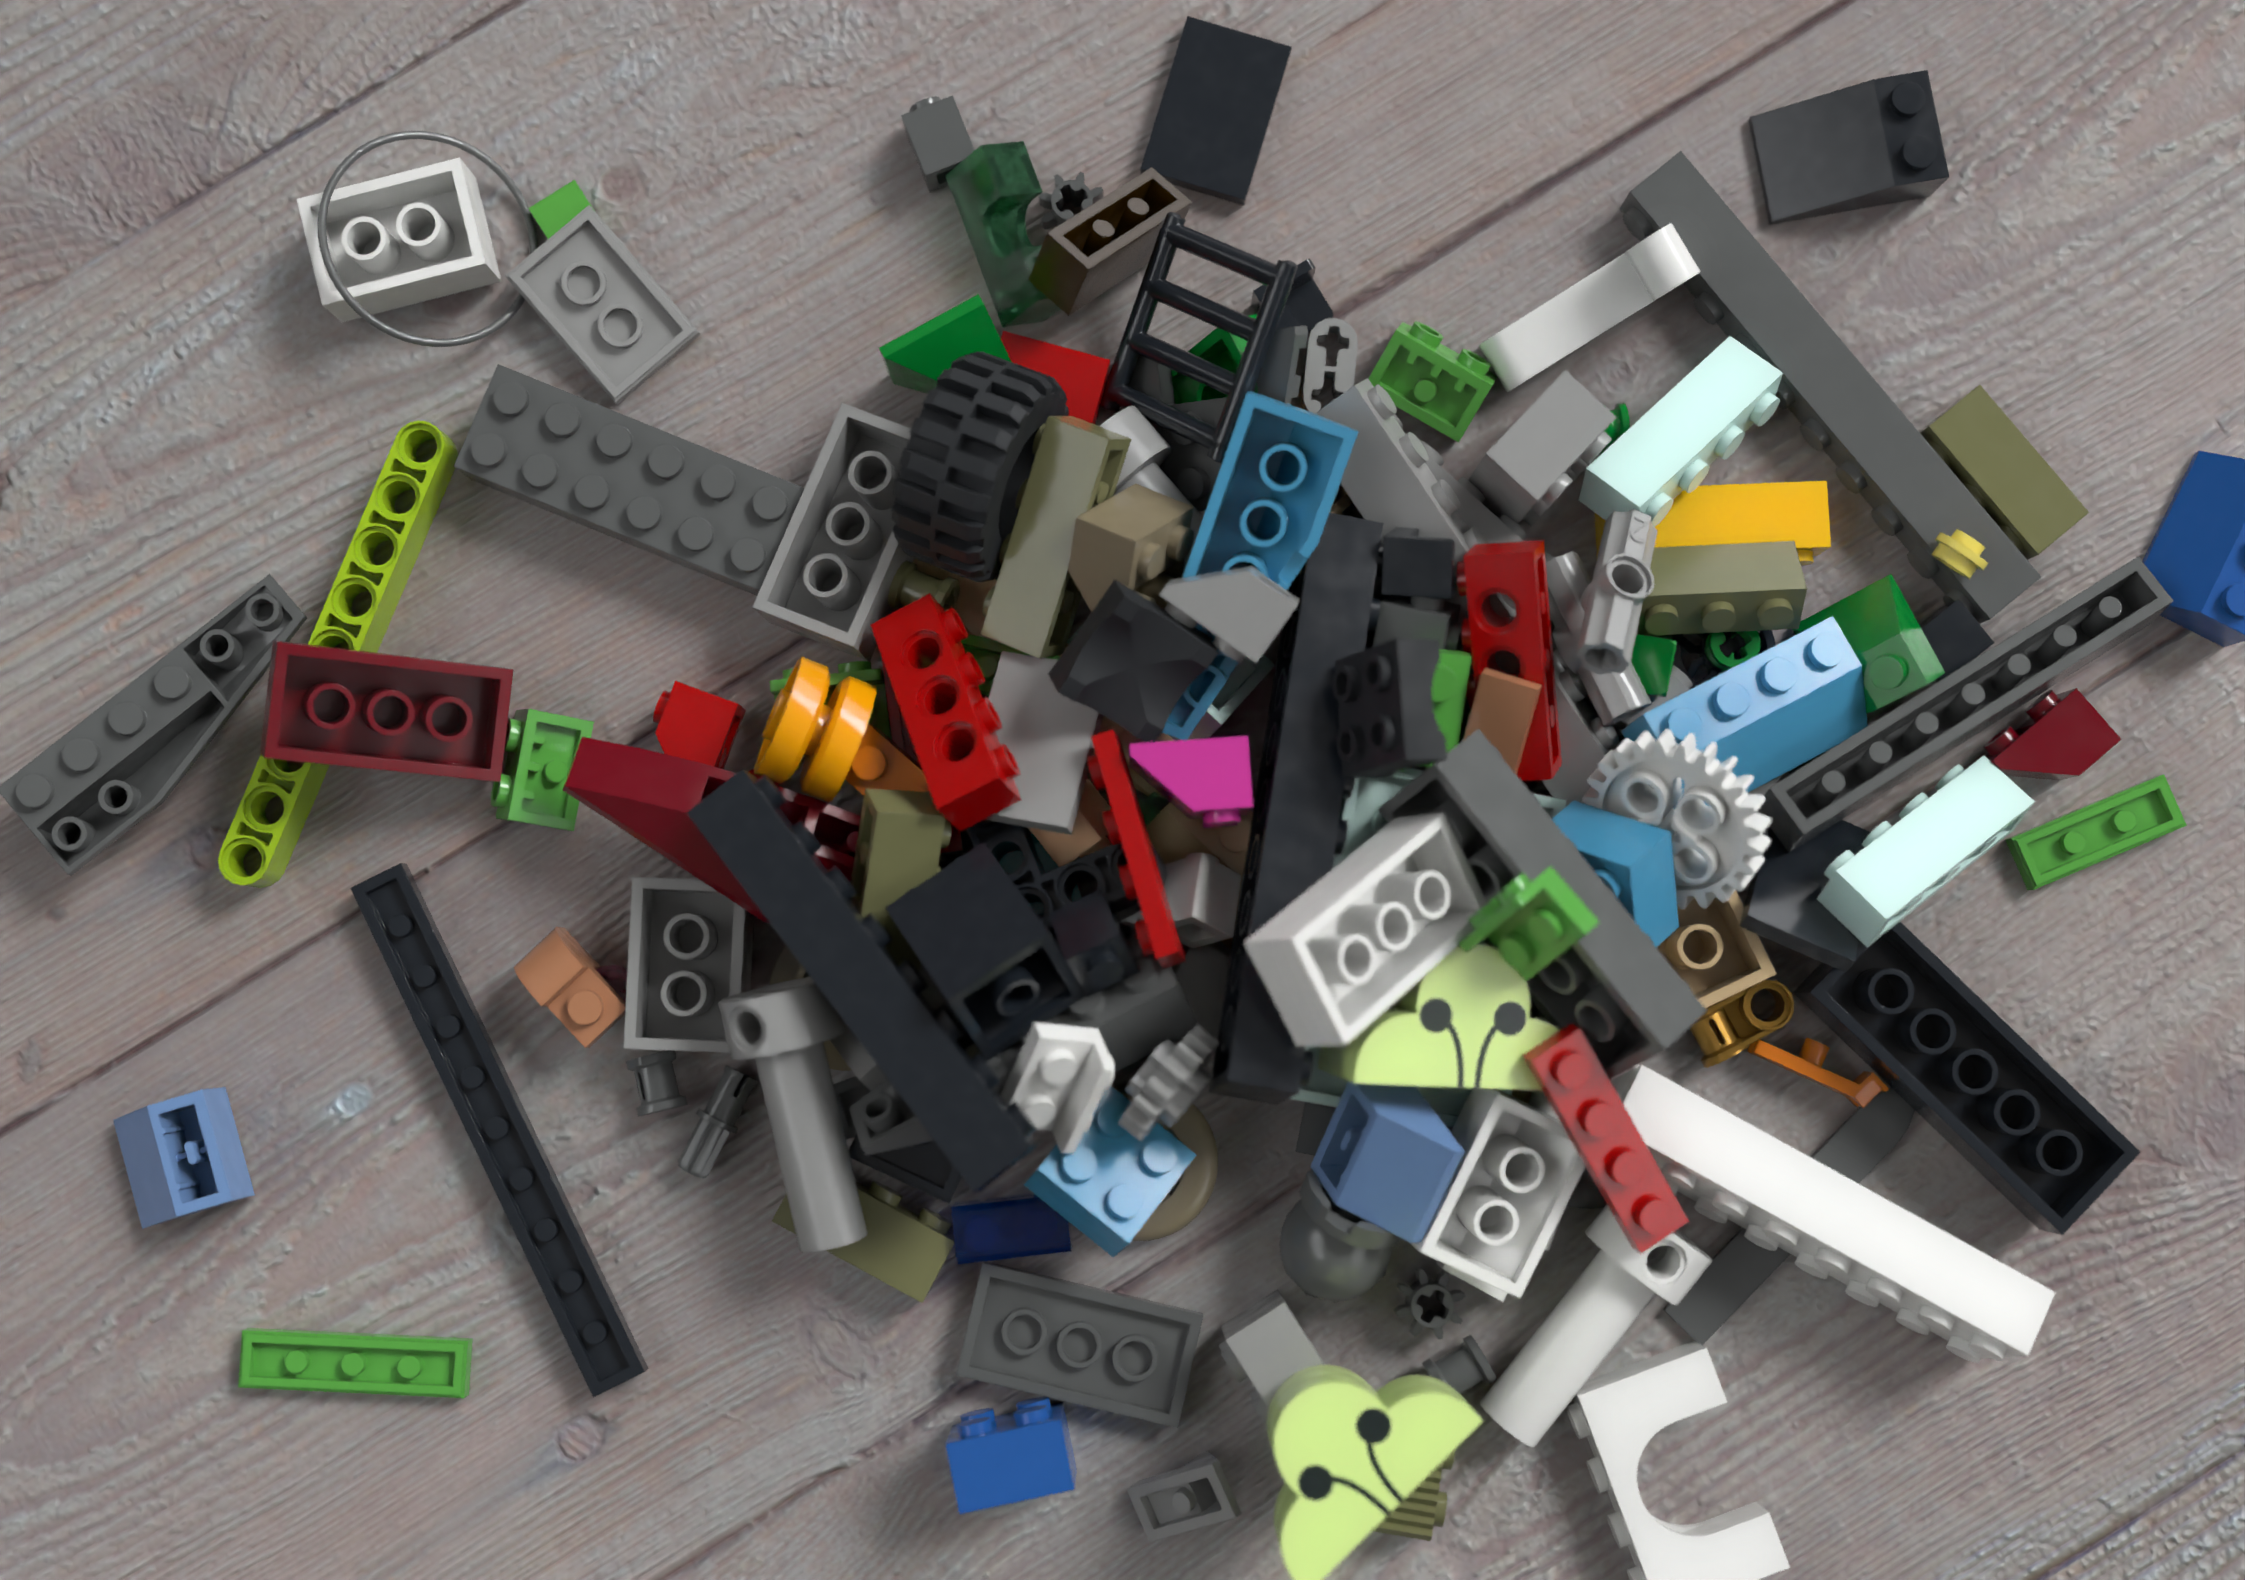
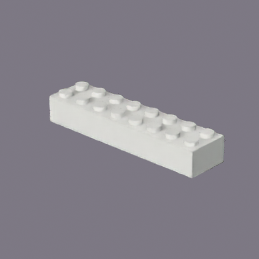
[1611,1065,2056,1363]

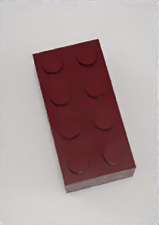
[260,640,514,782]

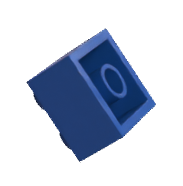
[945,1396,1077,1514]

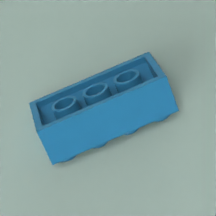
[1622,616,1868,809]

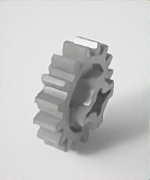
[1118,1024,1220,1141]

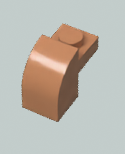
[514,927,626,1048]

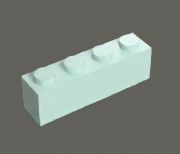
[1579,336,1783,527]
[1817,756,2035,947]

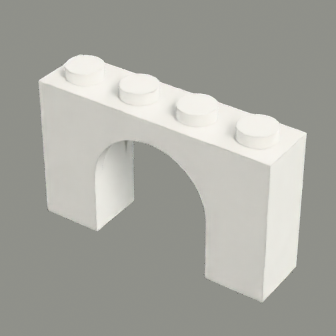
[1566,1341,1790,1580]

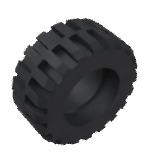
[891,352,1069,583]

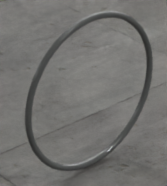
[318,131,538,347]

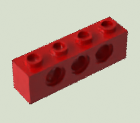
[1456,540,1562,781]
[870,593,1021,831]

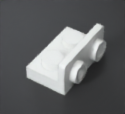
[1000,1022,1115,1154]

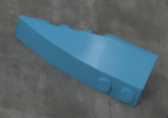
[1161,391,1358,740]

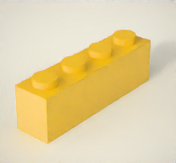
[1594,481,1831,566]

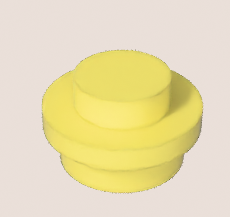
[1931,529,1988,580]

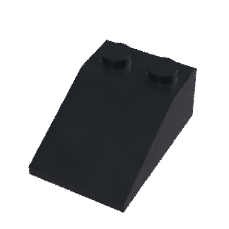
[1748,70,1949,225]

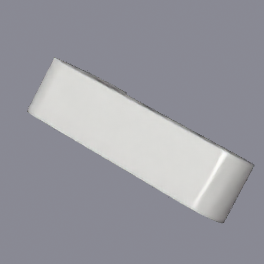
[1479,223,1701,392]

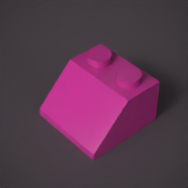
[1128,736,1253,828]

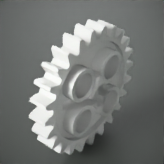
[1582,729,1771,909]

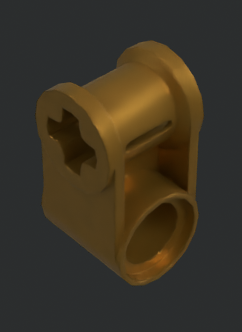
[1689,980,1794,1068]

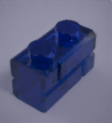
[951,1193,1073,1264]

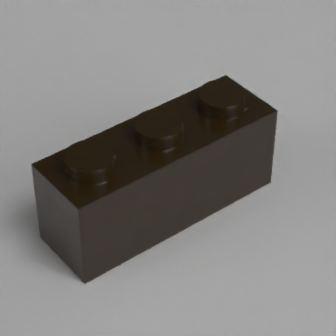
[1028,167,1192,316]

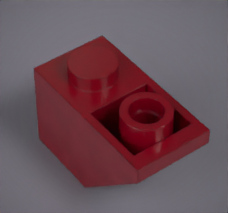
[1983,688,2122,780]

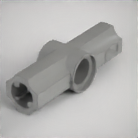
[1576,509,1658,675]
[1546,551,1652,726]

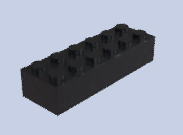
[1793,922,2141,1235]

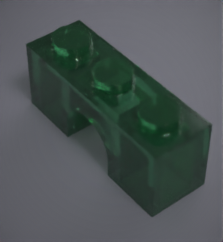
[945,141,1060,328]

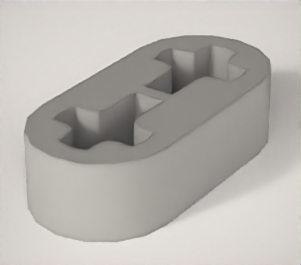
[1301,318,1358,414]

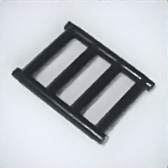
[1100,212,1298,464]

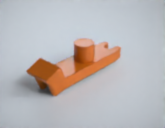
[1747,1038,1889,1109]

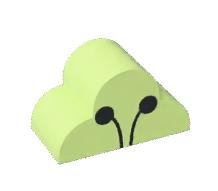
[1318,944,1560,1090]
[1267,1365,1483,1580]

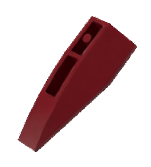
[562,737,861,923]

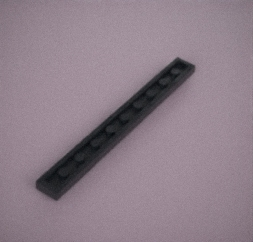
[350,863,649,1398]

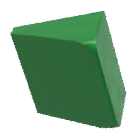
[1631,634,1677,698]

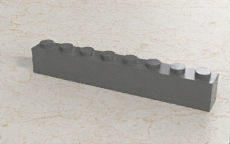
[1758,557,2173,853]

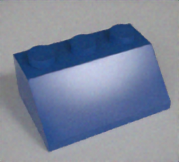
[2142,451,2245,647]

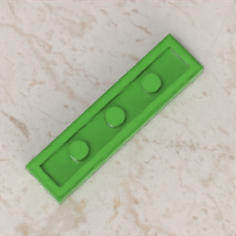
[238,1328,473,1398]

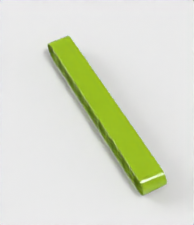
[218,420,458,888]

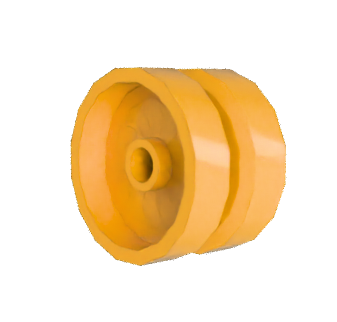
[754,656,876,803]

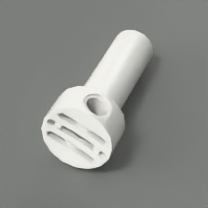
[1480,1204,1713,1447]

